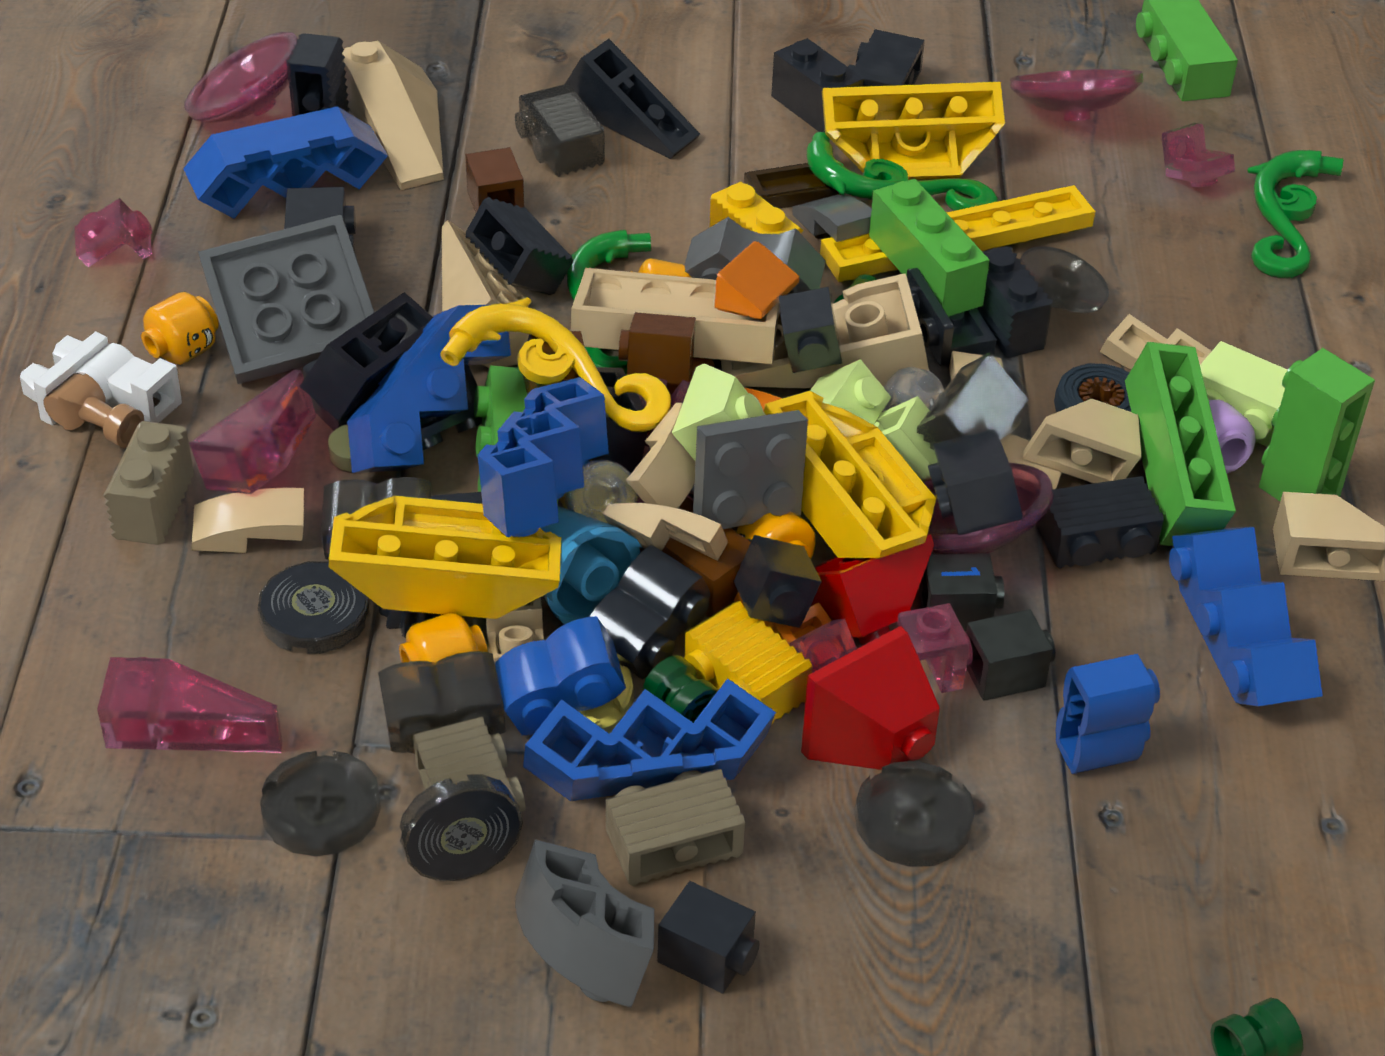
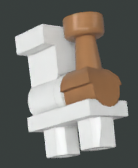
[20,331,182,448]

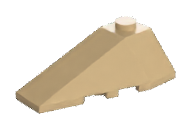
[342,40,444,190]
[442,220,532,368]
[721,273,930,390]

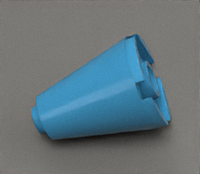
[541,505,641,624]

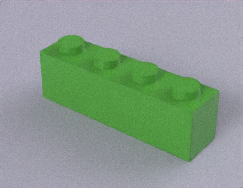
[1125,342,1236,546]

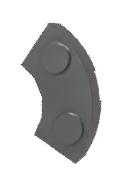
[684,217,826,295]
[515,840,655,1007]

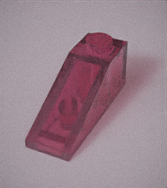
[189,370,317,494]
[97,657,283,753]

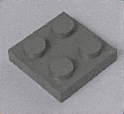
[693,410,808,529]

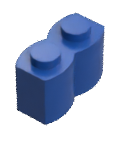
[494,616,626,736]
[1056,654,1160,774]

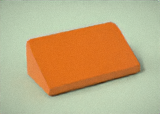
[715,241,800,320]

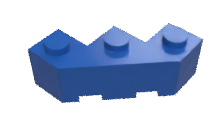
[183,106,388,219]
[347,305,511,473]
[478,377,609,537]
[1169,527,1323,706]
[523,678,776,801]

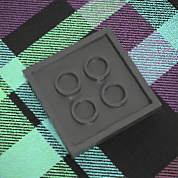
[198,215,374,384]

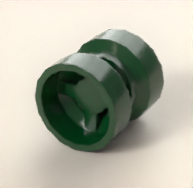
[642,655,718,723]
[1210,997,1304,1056]

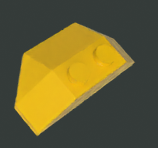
[822,82,1005,180]
[763,391,937,558]
[328,496,561,619]

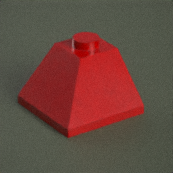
[810,534,935,644]
[801,626,940,771]

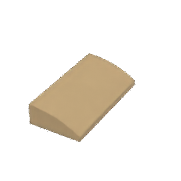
[571,268,780,364]

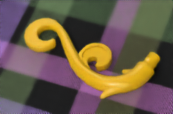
[440,297,671,432]

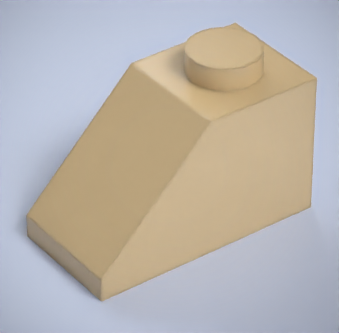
[1023,399,1141,483]
[1273,492,1385,581]

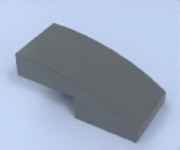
[792,195,872,242]

